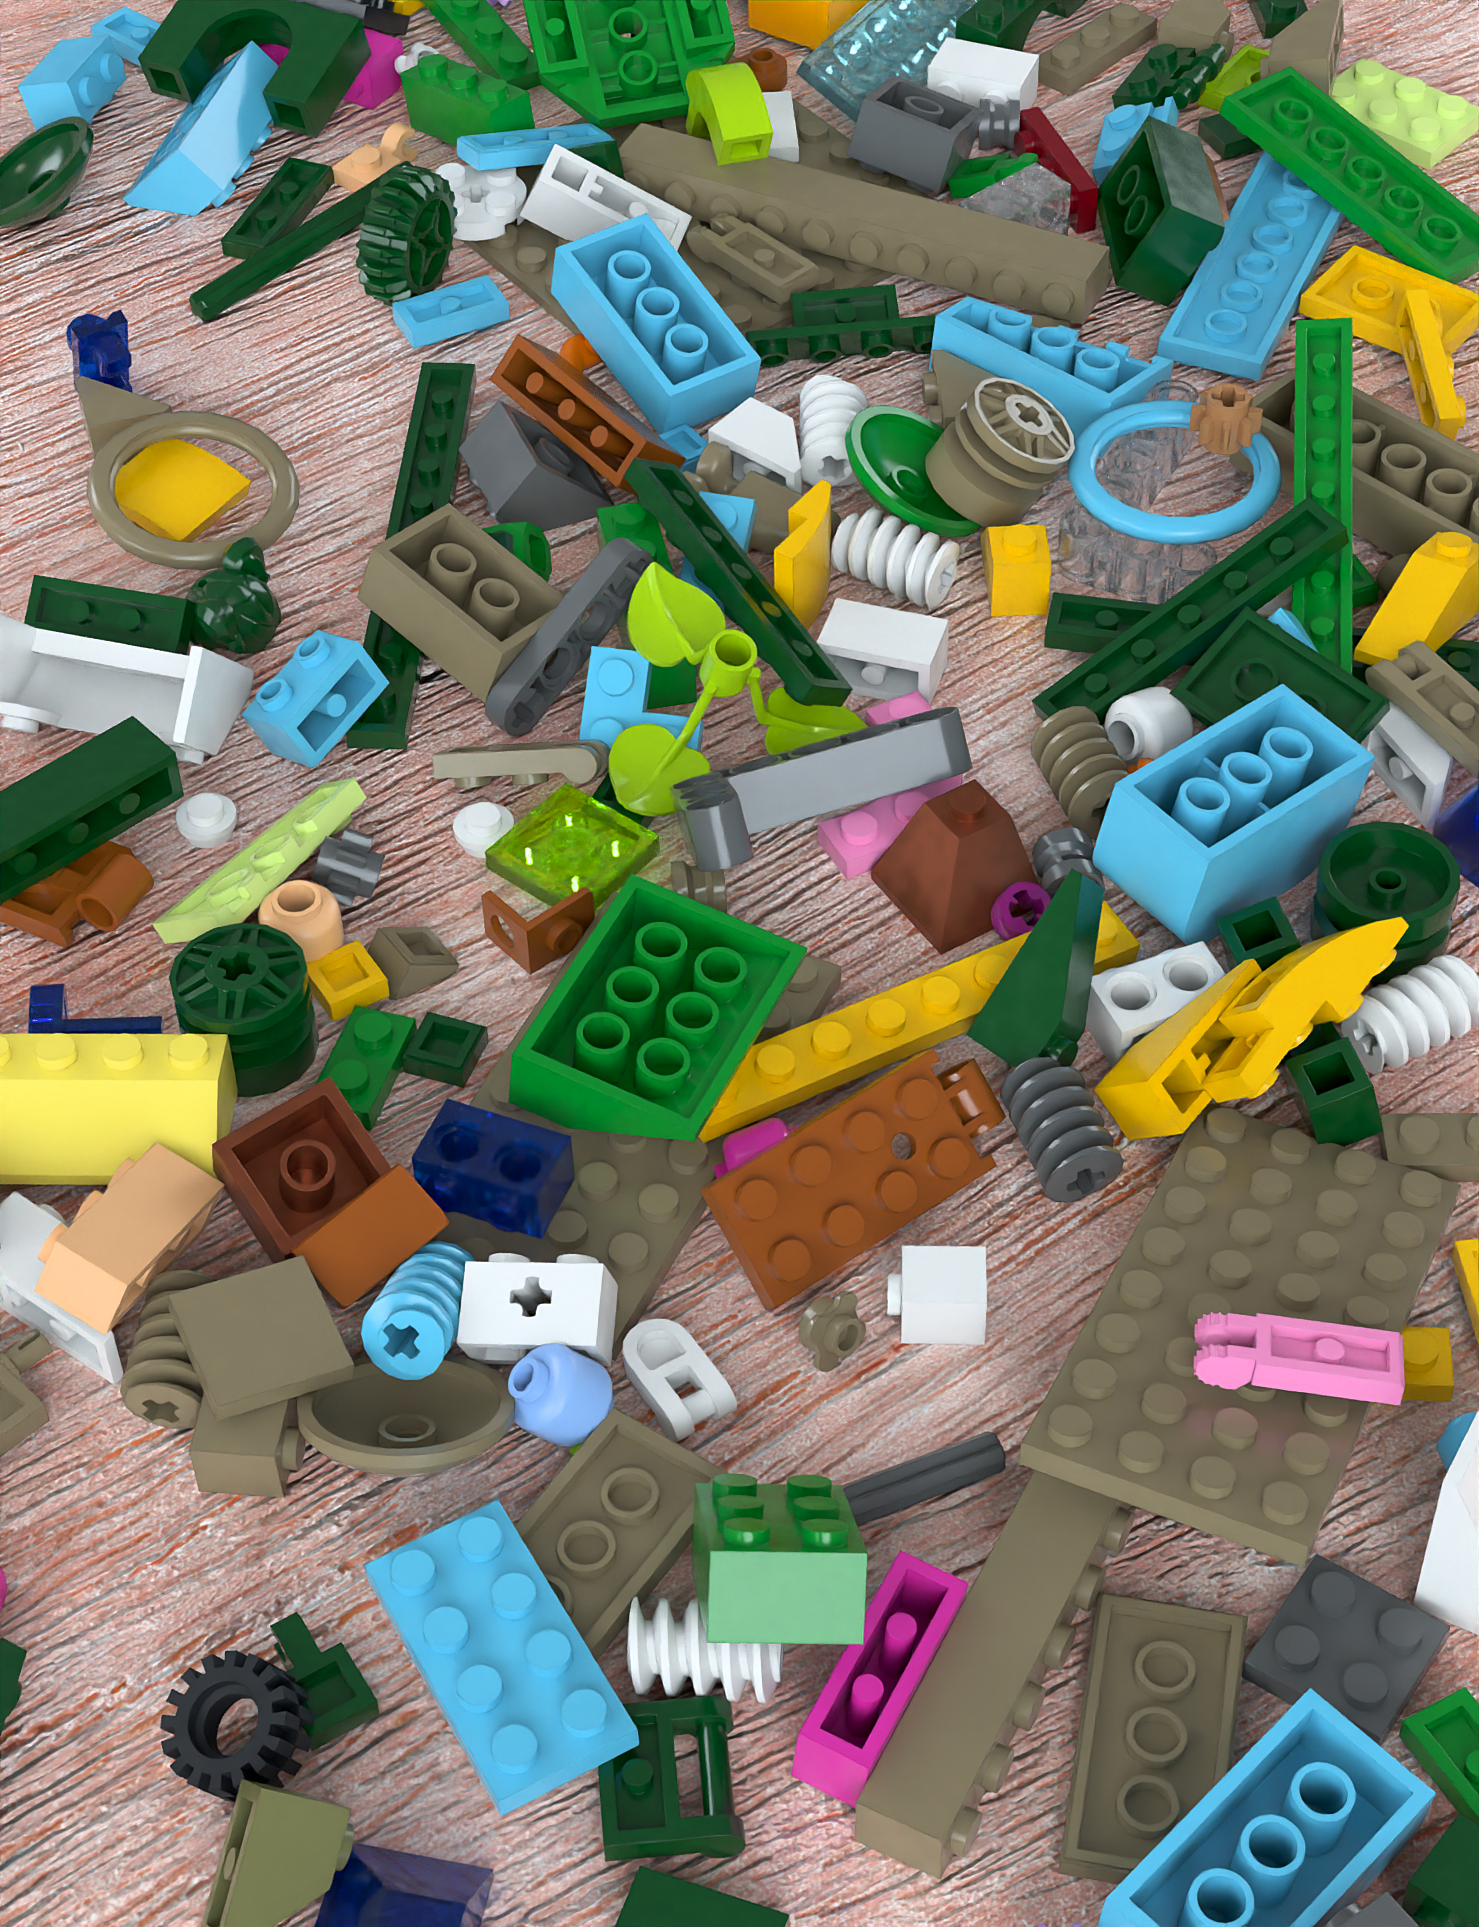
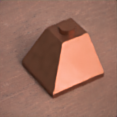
[871,779,1040,955]

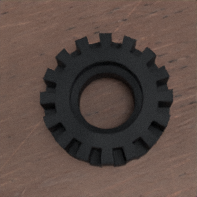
[160,1650,314,1803]

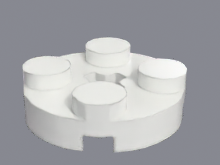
[435,163,527,241]

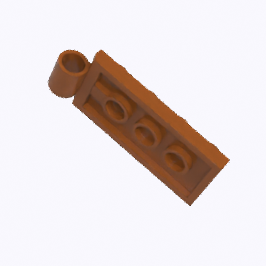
[0,841,154,948]
[699,1049,1006,1309]

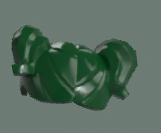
[185,537,281,654]

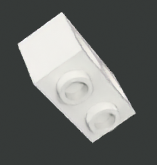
[1086,941,1226,1067]

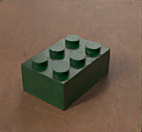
[1097,115,1225,307]

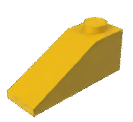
[1353,532,1479,665]
[1094,959,1263,1141]

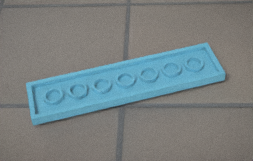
[1157,136,1380,381]

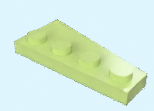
[152,778,367,944]

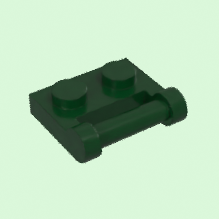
[598,1696,746,1862]

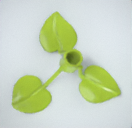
[608,562,869,817]

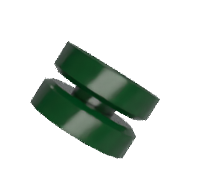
[1310,821,1460,983]

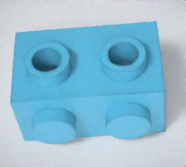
[18,35,127,130]
[241,630,389,769]

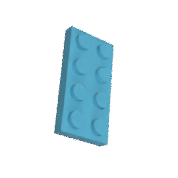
[364,1500,639,1817]

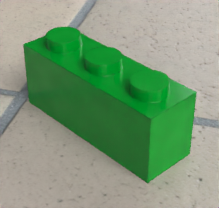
[400,54,535,147]

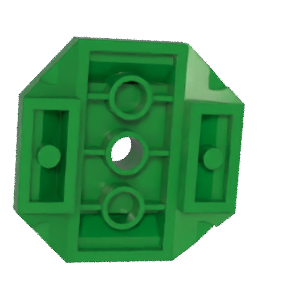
[522,0,735,129]

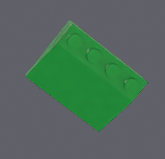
[508,874,807,1142]

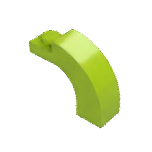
[685,62,773,166]

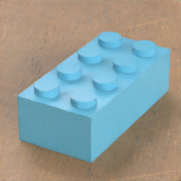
[551,213,761,435]
[1097,1688,1436,1927]

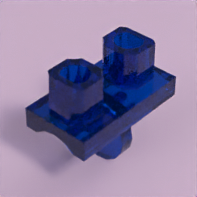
[66,310,132,392]

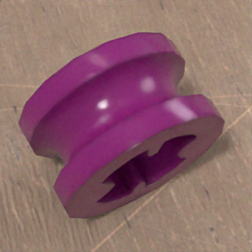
[990,882,1051,941]

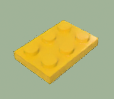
[1299,245,1479,355]

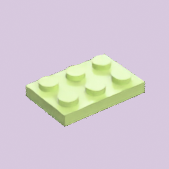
[1331,58,1479,170]

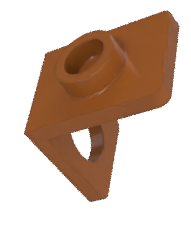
[481,887,595,975]

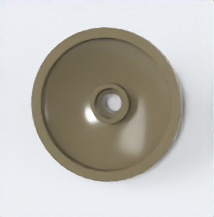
[297,1354,515,1478]

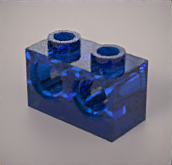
[412,1098,575,1239]

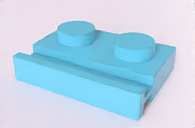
[1092,96,1179,186]

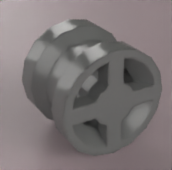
[978,99,1020,150]

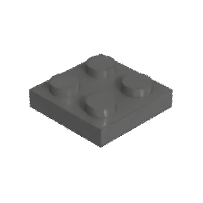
[1242,1554,1451,1746]

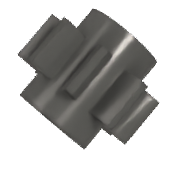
[311,828,385,908]

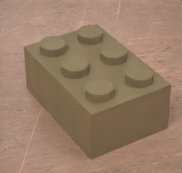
[357,503,565,703]

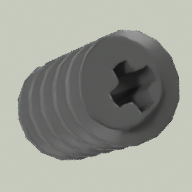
[1000,1057,1124,1203]

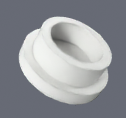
[176,793,238,848]
[453,802,515,858]

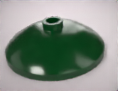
[0,116,94,229]

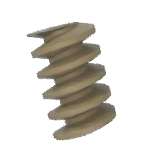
[1031,706,1130,840]
[120,1270,217,1430]

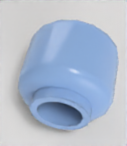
[508,1343,614,1447]

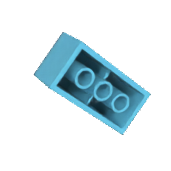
[1093,684,1376,945]

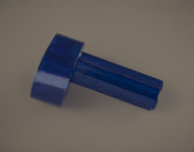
[28,984,163,1034]

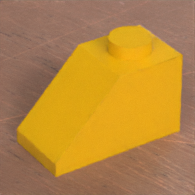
[980,524,1051,617]

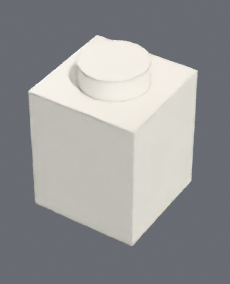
[887,1245,987,1345]

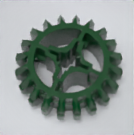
[356,166,458,306]

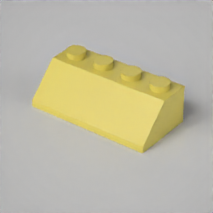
[0,1033,238,1185]

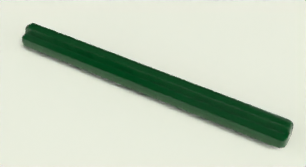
[188,161,417,321]

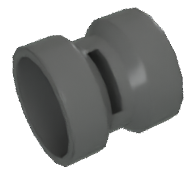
[1032,828,1106,900]

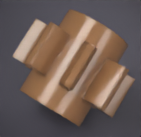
[1189,383,1263,455]

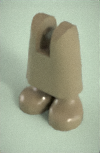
[682,441,841,555]

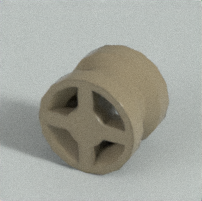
[671,861,727,914]

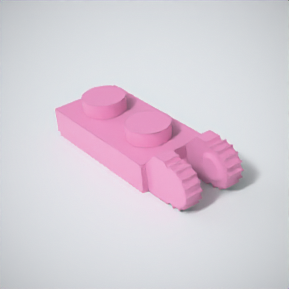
[1194,1312,1405,1406]

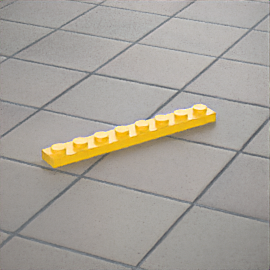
[699,900,1141,1143]

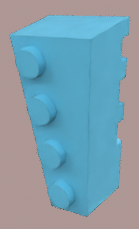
[929,296,1174,458]

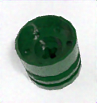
[169,923,320,1098]

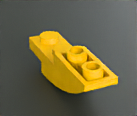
[1200,917,1409,1103]

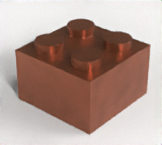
[212,1076,391,1264]

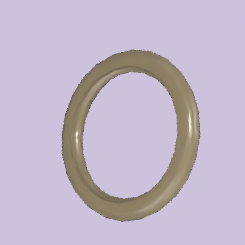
[86,411,300,570]

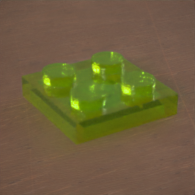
[485,783,660,911]

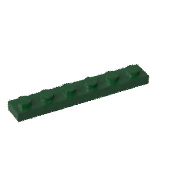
[623,458,853,707]
[1032,497,1349,726]

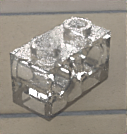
[960,162,1071,236]

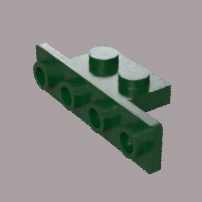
[745,284,936,368]

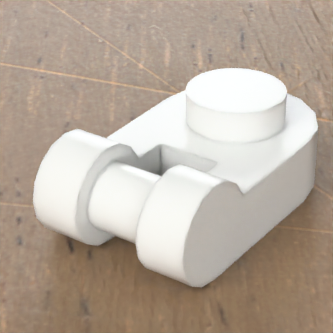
[623,1319,737,1442]

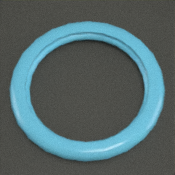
[1067,400,1282,545]

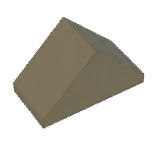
[75,376,172,465]

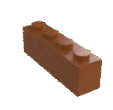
[489,334,686,496]

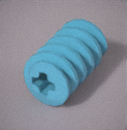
[361,1241,476,1380]

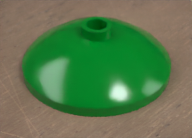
[845,405,983,537]

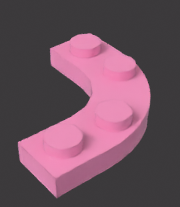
[818,690,963,879]

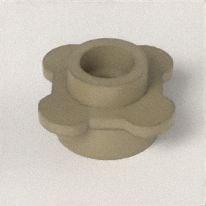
[798,1291,866,1372]

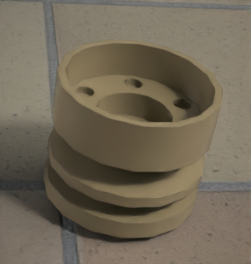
[925,377,1075,528]

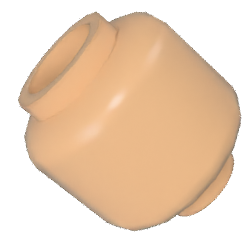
[258,880,345,962]

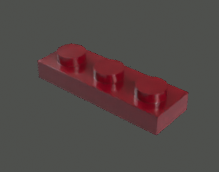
[1014,107,1098,234]

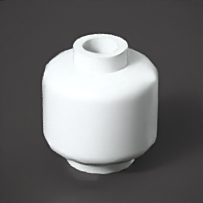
[1104,687,1194,767]

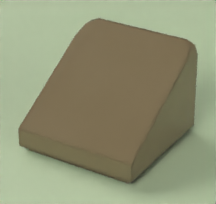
[367,927,459,1000]

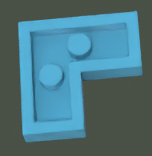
[579,646,704,752]

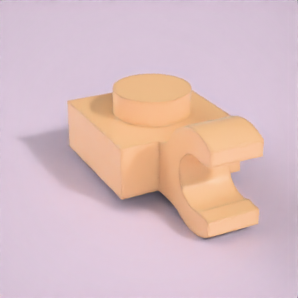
[332,122,418,192]

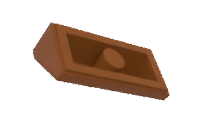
[290,1163,450,1310]

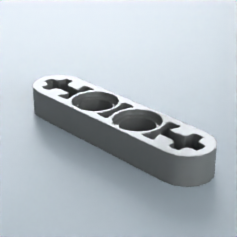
[485,537,653,736]

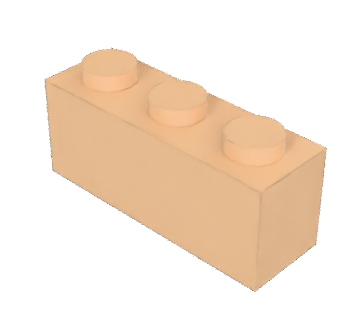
[34,1142,225,1335]

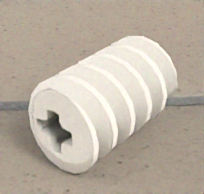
[799,374,868,487]
[831,507,960,610]
[1341,955,1479,1075]
[627,1597,785,1704]

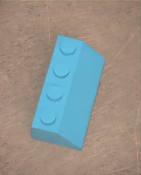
[123,40,279,216]

